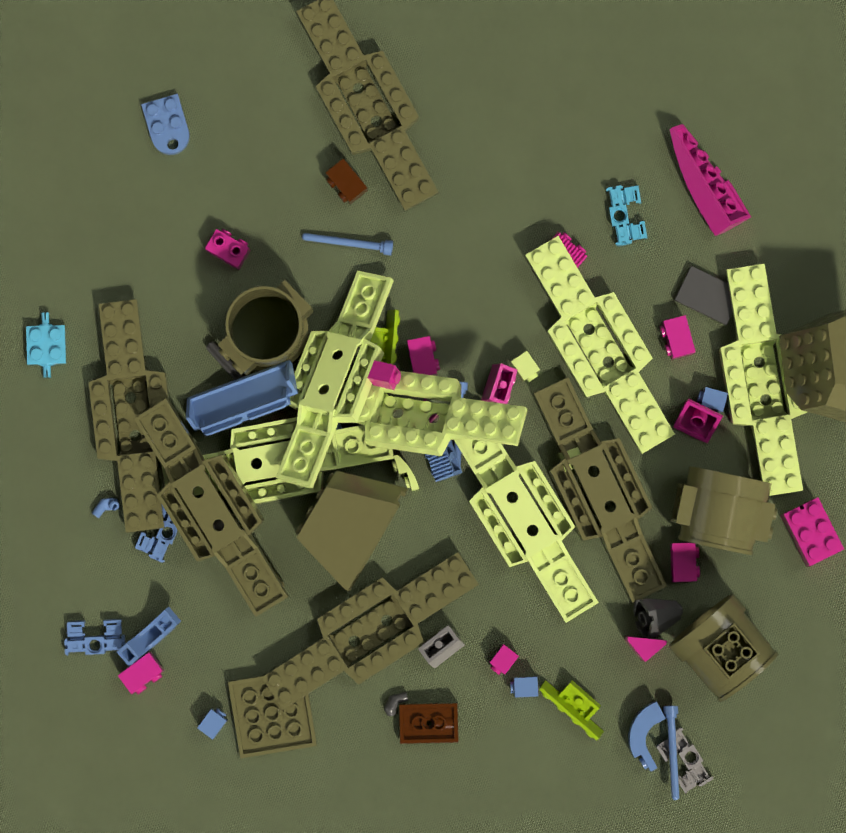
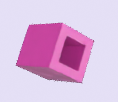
[368,360,401,390]
[489,644,519,675]

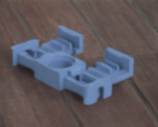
[135,505,178,563]
[64,619,126,656]

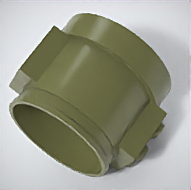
[217,280,313,375]
[670,466,777,555]
[668,593,778,702]

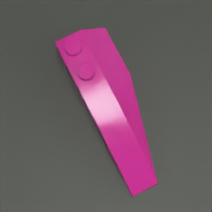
[670,124,751,236]

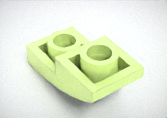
[391,455,419,491]

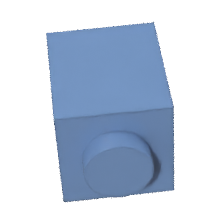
[697,387,728,413]
[510,676,538,697]
[197,708,228,740]

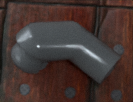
[384,692,408,716]

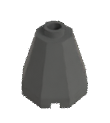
[633,599,683,638]

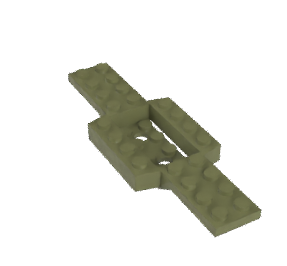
[296,0,438,211]
[88,299,170,533]
[533,377,667,603]
[134,398,289,617]
[262,552,479,710]

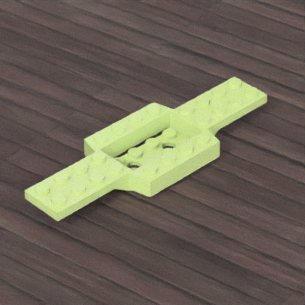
[525,236,675,454]
[719,264,807,496]
[276,270,394,489]
[319,371,527,456]
[161,417,395,504]
[454,438,599,623]

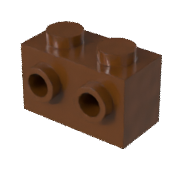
[325,158,368,205]

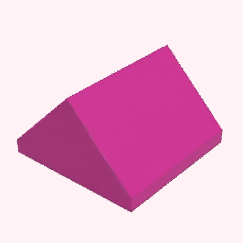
[673,399,723,444]
[624,636,667,662]

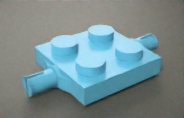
[26,312,66,378]

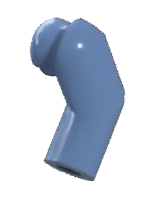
[92,498,119,518]

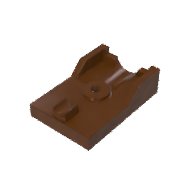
[399,703,459,744]

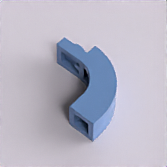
[117,607,181,667]
[628,701,666,772]

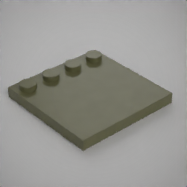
[228,675,317,759]

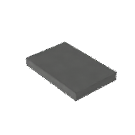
[674,266,733,326]

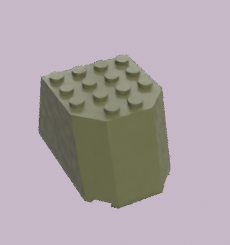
[779,310,846,422]
[295,471,408,591]

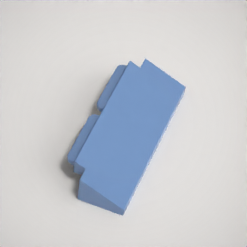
[186,360,298,436]

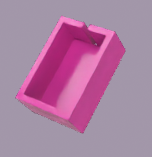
[781,497,844,567]

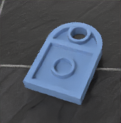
[141,94,190,155]

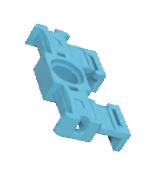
[606,185,648,246]

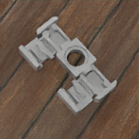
[656,728,713,794]

